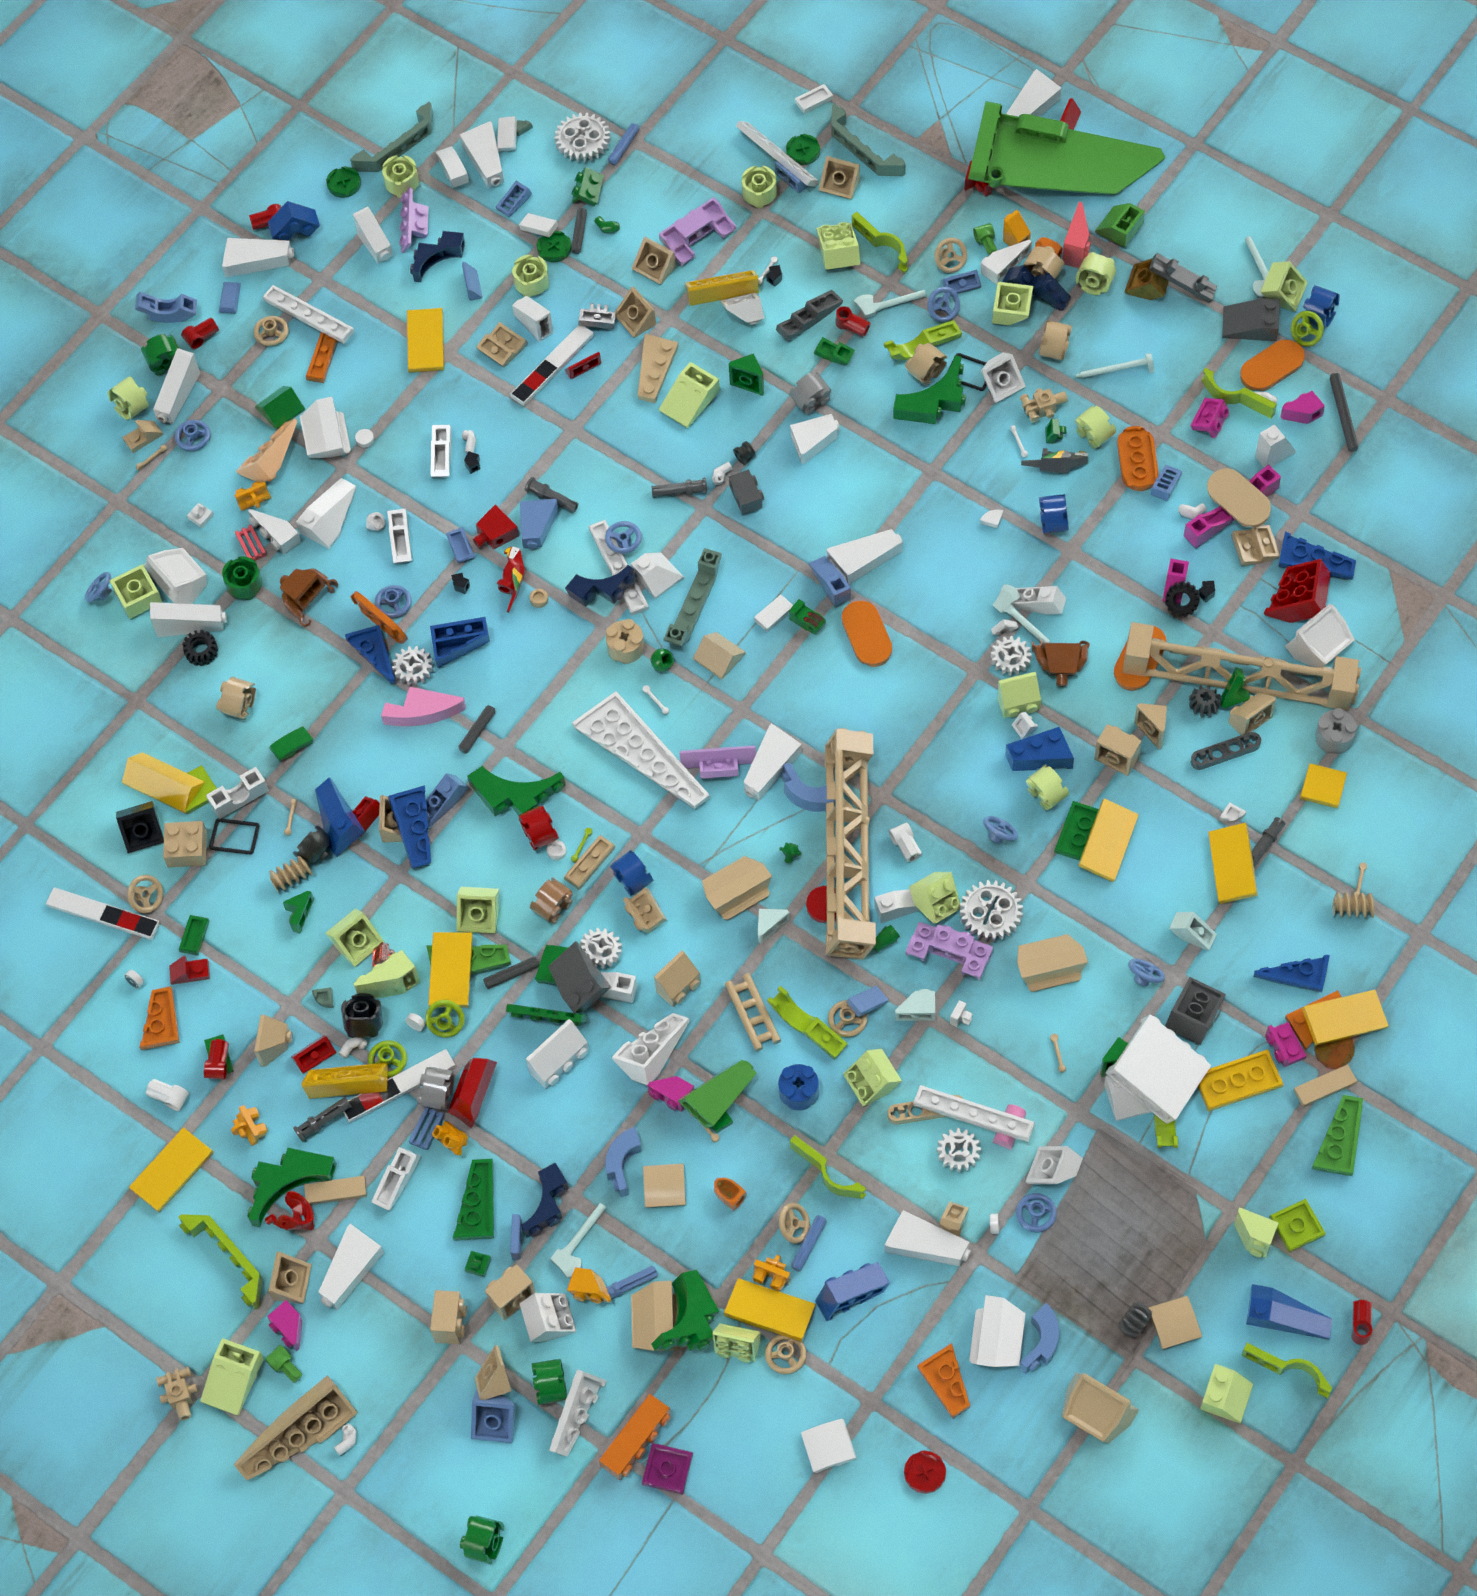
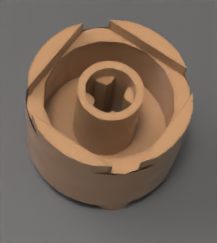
[530,877,573,924]

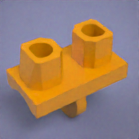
[234,481,271,511]
[231,1105,268,1146]
[432,1121,468,1156]
[753,1255,791,1292]

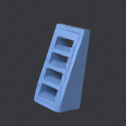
[495,180,532,217]
[1151,465,1182,501]

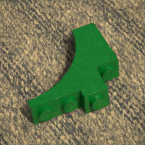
[893,356,966,424]
[467,765,566,816]
[247,1147,337,1228]
[651,1270,719,1351]

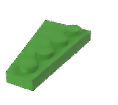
[426,944,511,975]
[1311,1095,1363,1176]

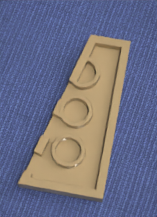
[638,334,679,403]

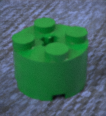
[141,334,179,375]
[222,556,262,600]
[531,1359,567,1405]
[460,1515,504,1564]

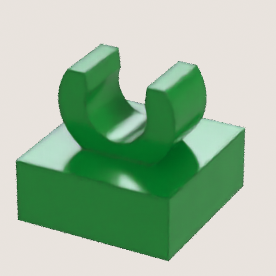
[1045,418,1067,444]
[464,1251,491,1277]

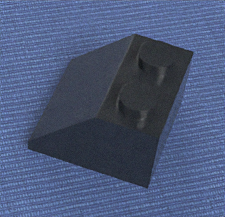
[116,801,164,853]

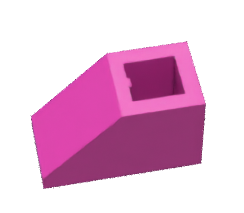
[1280,391,1325,424]
[1162,558,1189,605]
[647,1076,694,1112]
[267,1300,302,1351]

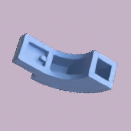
[135,292,197,323]
[781,762,836,812]
[605,1127,642,1197]
[1020,1303,1059,1374]

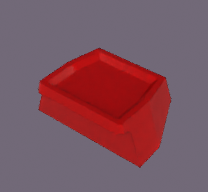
[448,1058,497,1128]

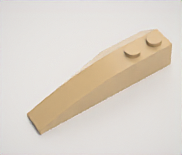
[234,1375,358,1481]

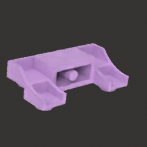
[659,197,736,266]
[905,922,993,980]

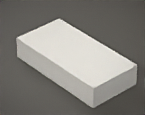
[795,84,833,114]
[497,116,517,152]
[519,213,558,237]
[754,595,793,632]

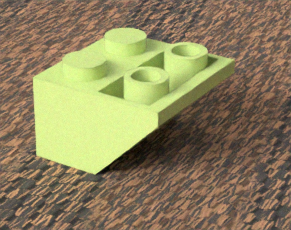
[909,872,960,923]
[843,1049,902,1106]

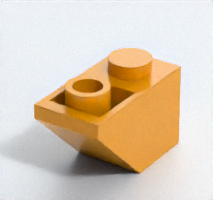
[1003,210,1031,246]
[567,1267,611,1304]

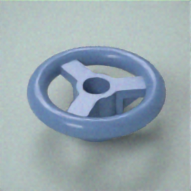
[927,287,960,323]
[175,420,210,451]
[605,521,642,553]
[85,572,112,603]
[375,585,411,618]
[983,816,1018,843]
[1128,959,1165,986]
[1016,1193,1057,1232]

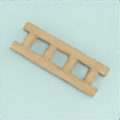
[725,973,781,1051]

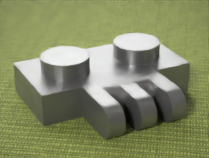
[578,303,616,329]

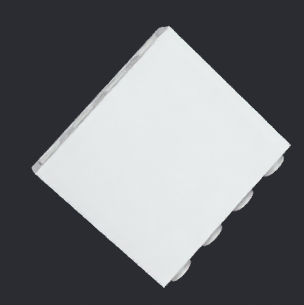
[1106,1015,1211,1124]

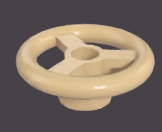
[934,238,967,273]
[253,316,289,346]
[127,875,163,913]
[828,1000,867,1037]
[779,1203,810,1244]
[765,1335,806,1374]

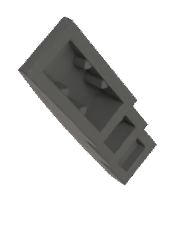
[776,290,843,341]

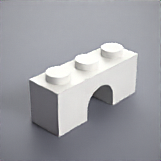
[206,767,269,819]

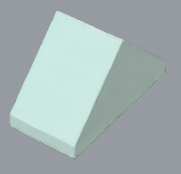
[758,909,790,944]

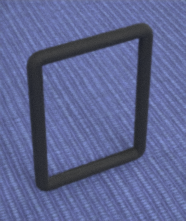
[947,353,987,391]
[209,818,260,855]

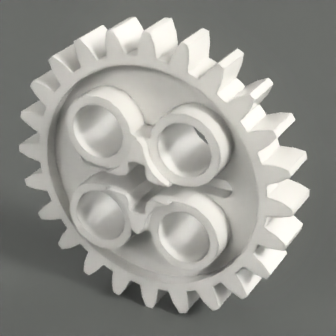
[554,113,611,162]
[959,880,1023,942]

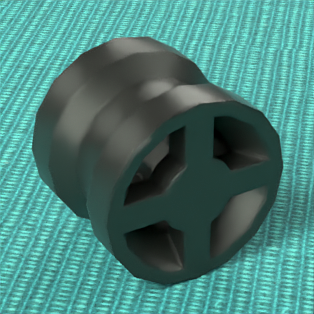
[733,441,756,464]

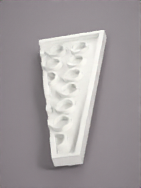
[572,691,710,809]

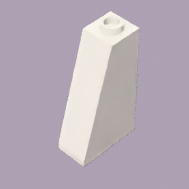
[1006,69,1062,117]
[460,121,504,189]
[222,238,294,277]
[153,349,200,424]
[826,529,903,584]
[150,602,227,637]
[744,723,802,801]
[884,1210,971,1266]
[319,1224,384,1310]

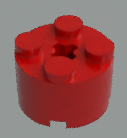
[518,805,559,851]

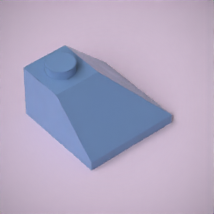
[471,1390,514,1443]

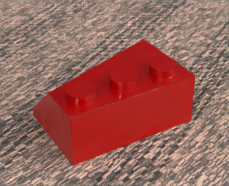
[1264,559,1330,623]

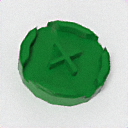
[786,134,820,165]
[326,166,361,198]
[536,231,572,263]

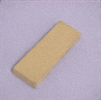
[564,835,615,890]
[1294,1064,1358,1107]
[304,1176,367,1205]

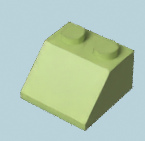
[1260,261,1308,312]
[992,282,1033,326]
[997,672,1041,718]
[457,887,499,933]
[326,909,385,967]
[1234,1207,1278,1258]
[1200,1364,1253,1424]

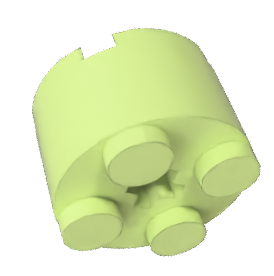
[382,155,419,198]
[741,166,777,208]
[1075,252,1116,295]
[512,255,549,297]
[107,376,149,420]
[1075,405,1116,449]
[1026,765,1069,811]

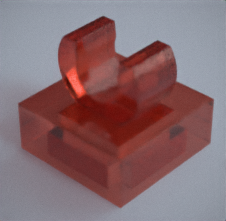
[372,942,395,967]

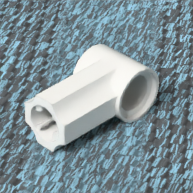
[889,822,922,862]
[146,1079,189,1111]

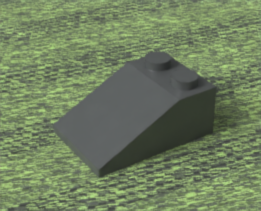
[1222,298,1280,341]
[548,941,611,1013]
[1165,977,1226,1045]

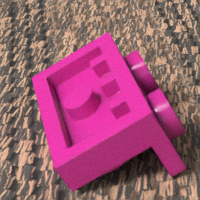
[1190,398,1229,438]
[1265,1022,1306,1067]

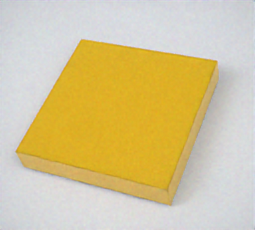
[1300,763,1347,809]

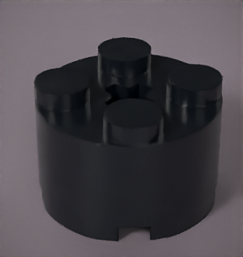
[341,993,383,1038]

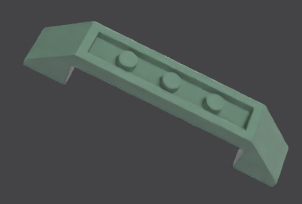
[350,102,433,172]
[831,103,906,176]
[663,548,722,646]

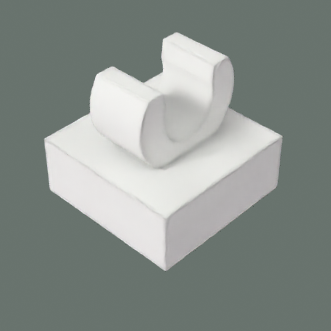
[187,503,214,528]
[1012,712,1038,739]
[950,1000,973,1027]

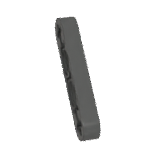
[1190,732,1261,770]

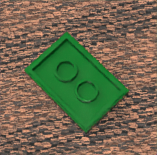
[1054,801,1099,861]

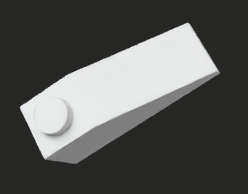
[981,240,1032,285]
[874,889,920,923]

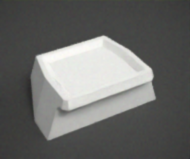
[300,397,351,459]
[144,548,207,604]
[1285,604,1354,668]
[969,1295,1026,1367]

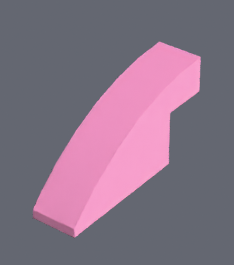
[381,687,466,726]

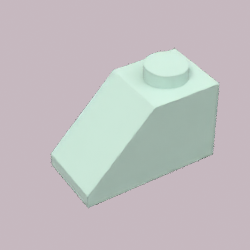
[1169,912,1217,950]
[895,989,935,1021]

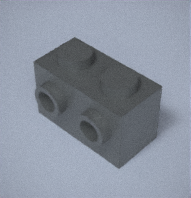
[728,469,764,515]

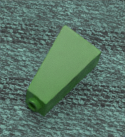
[678,1060,757,1128]

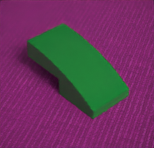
[813,337,855,365]
[269,726,313,762]

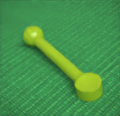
[571,828,592,862]

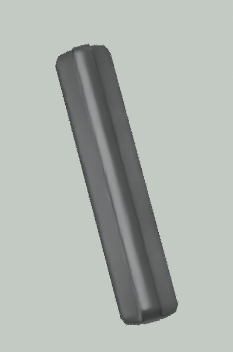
[571,208,587,254]
[458,705,495,753]
[483,956,539,989]

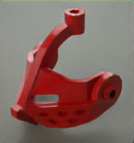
[265,1191,315,1231]

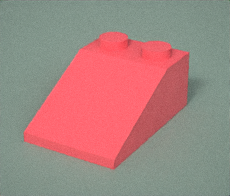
[1062,202,1091,268]

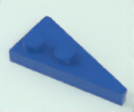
[345,625,396,684]
[1253,955,1330,992]

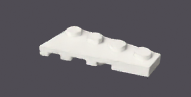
[549,1369,607,1457]

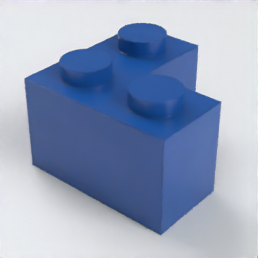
[268,201,320,241]

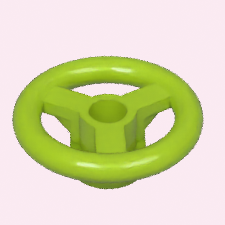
[1291,311,1324,347]
[425,1000,465,1038]
[368,1040,407,1078]

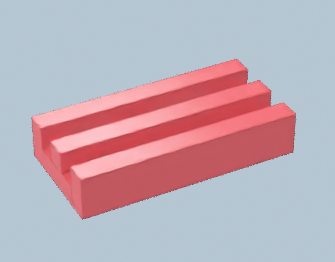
[235,525,267,561]

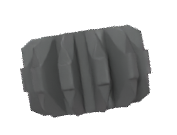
[1189,685,1221,717]
[1118,1301,1152,1338]

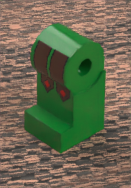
[789,599,826,634]

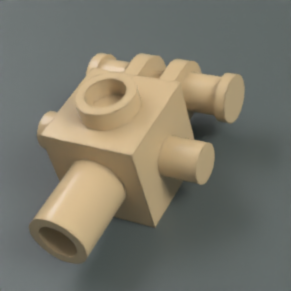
[1020,388,1068,423]
[156,1366,198,1420]

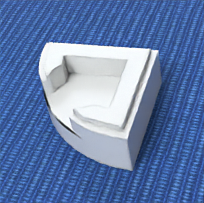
[980,510,1004,528]
[991,619,1018,635]
[1219,802,1246,822]

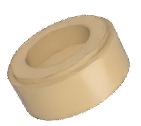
[529,589,549,608]

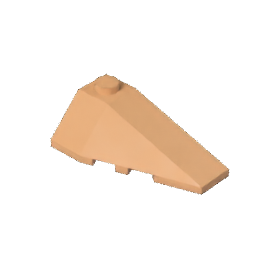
[236,418,297,483]

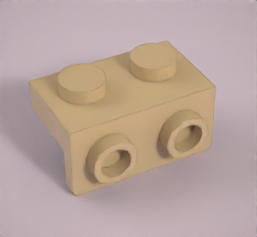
[623,888,667,933]

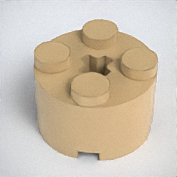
[1023,246,1065,279]
[1039,320,1072,360]
[905,343,947,385]
[606,619,644,664]
[216,677,256,719]

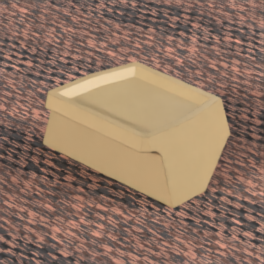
[702,856,772,921]
[1017,934,1088,992]
[631,1281,682,1351]
[1061,1372,1139,1443]

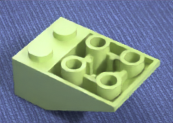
[816,222,860,270]
[659,362,720,428]
[353,950,420,999]
[712,1323,761,1363]
[200,1338,264,1416]

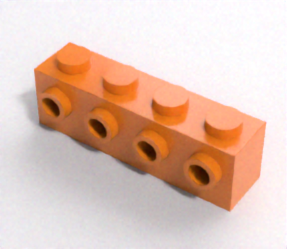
[599,1394,671,1480]

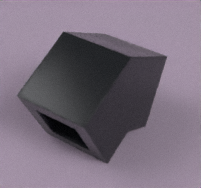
[766,265,782,287]
[464,451,480,474]
[451,573,470,594]
[1199,580,1215,603]

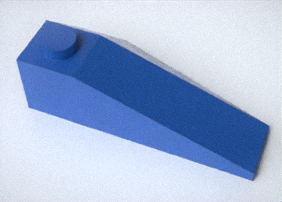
[315,777,365,856]
[1246,1284,1332,1340]

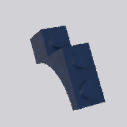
[410,231,465,282]
[1002,265,1071,311]
[565,565,637,607]
[521,1162,569,1238]

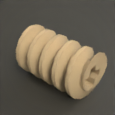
[269,856,313,893]
[1332,892,1375,918]

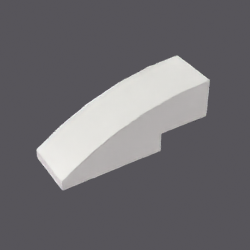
[436,146,469,188]
[431,425,452,477]
[387,509,412,563]
[371,1147,421,1211]

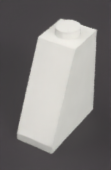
[353,206,393,263]
[512,296,553,342]
[790,414,840,464]
[1255,425,1296,468]

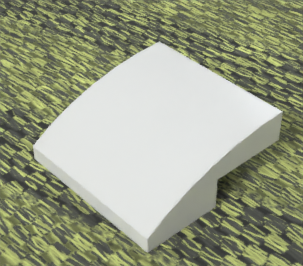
[801,1419,857,1473]

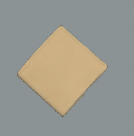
[476,322,528,367]
[1231,525,1280,566]
[643,1163,686,1207]
[1148,1296,1202,1349]

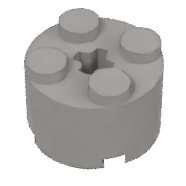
[789,372,831,415]
[1316,708,1357,754]
[417,1067,454,1110]

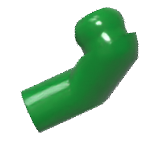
[594,216,620,233]

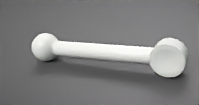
[758,256,778,285]
[1010,425,1028,458]
[643,685,669,714]

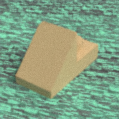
[122,420,164,453]
[939,1201,969,1237]

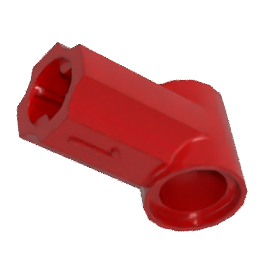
[249,204,281,230]
[835,306,871,337]
[181,318,219,349]
[204,1039,229,1080]
[1351,1299,1373,1345]

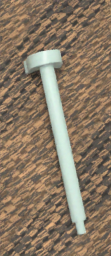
[1076,353,1154,378]

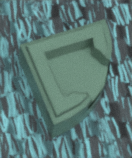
[516,120,533,136]
[312,987,334,1008]

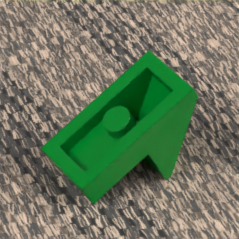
[1220,667,1250,708]
[283,891,314,933]

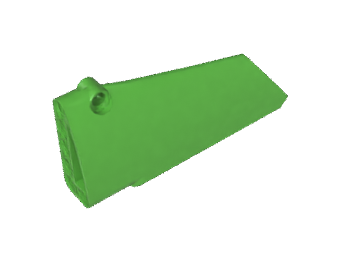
[968,101,1166,195]

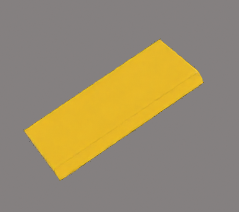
[407,308,444,373]
[1078,798,1139,882]
[1208,823,1258,904]
[428,932,473,1008]
[1302,990,1389,1046]
[1197,1049,1284,1112]
[129,1127,214,1213]
[724,1278,816,1342]

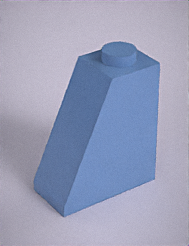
[520,499,558,549]

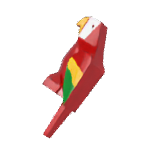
[497,546,525,613]

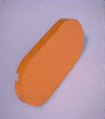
[1240,340,1305,391]
[1117,426,1158,491]
[350,591,408,644]
[842,601,892,667]
[1114,626,1167,691]

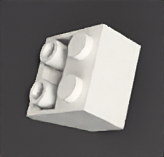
[520,1293,576,1342]

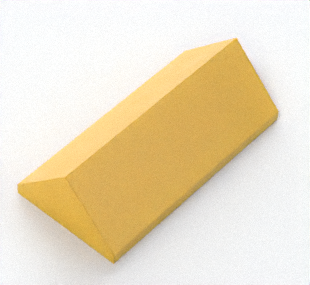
[684,270,759,306]
[122,752,205,813]
[301,1063,388,1099]

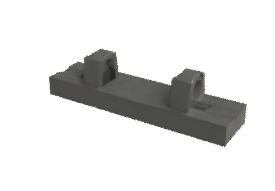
[1149,253,1217,303]

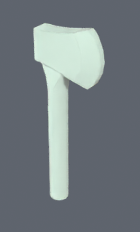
[1245,236,1268,298]
[854,290,926,319]
[993,585,1051,645]
[550,1203,606,1278]

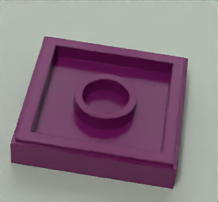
[642,1443,693,1495]

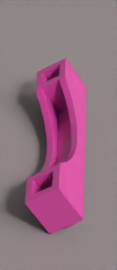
[1184,465,1281,548]

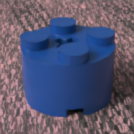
[1303,285,1340,327]
[1039,494,1069,533]
[610,850,654,896]
[778,1064,819,1110]

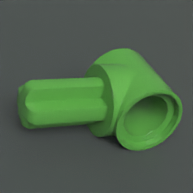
[973,223,997,255]
[265,1345,302,1383]

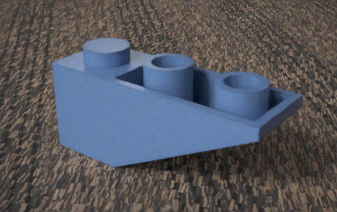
[808,556,851,607]
[426,773,469,829]

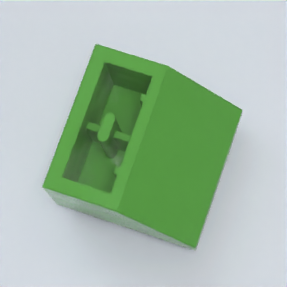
[1095,203,1145,247]

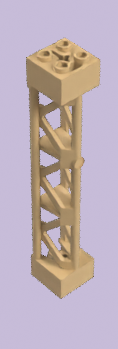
[1122,622,1361,711]
[825,728,876,960]

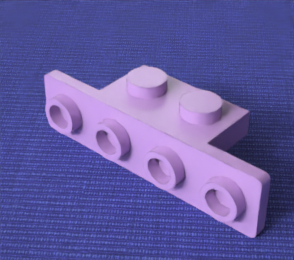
[399,187,428,253]
[679,746,756,779]

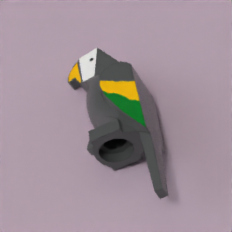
[1021,448,1088,473]

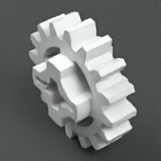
[990,636,1032,676]
[392,646,433,685]
[579,928,622,969]
[937,1128,981,1173]

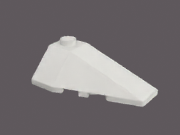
[296,478,356,549]
[612,1013,689,1085]

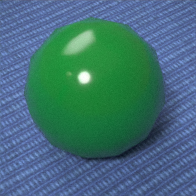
[650,648,674,672]

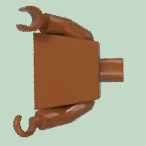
[280,568,338,627]
[1032,640,1090,686]

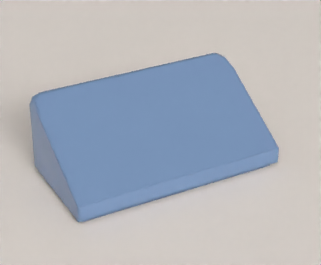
[775,162,808,193]
[462,262,482,301]
[942,270,982,295]

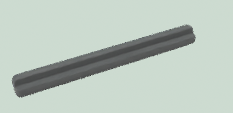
[1330,373,1358,452]

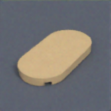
[1207,468,1271,527]

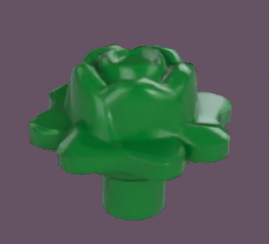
[779,842,802,863]

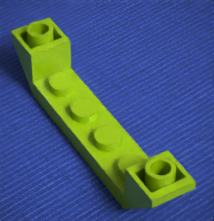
[178,1214,263,1310]

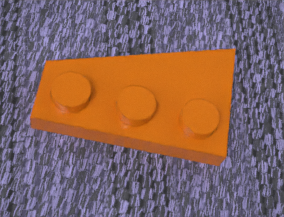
[139,986,180,1050]
[1285,990,1342,1051]
[917,1343,970,1419]

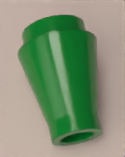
[873,925,900,952]

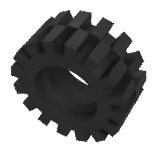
[1165,581,1200,617]
[182,630,218,666]

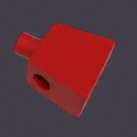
[473,504,519,549]

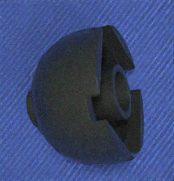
[293,825,330,864]

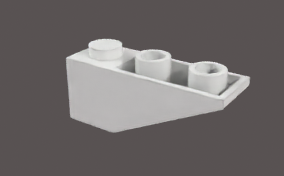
[248,509,301,555]
[1012,586,1066,615]
[601,972,637,1003]

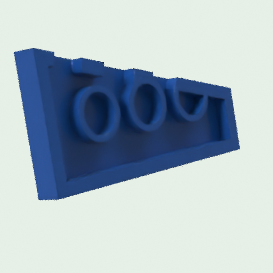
[1278,531,1356,580]
[388,785,431,869]

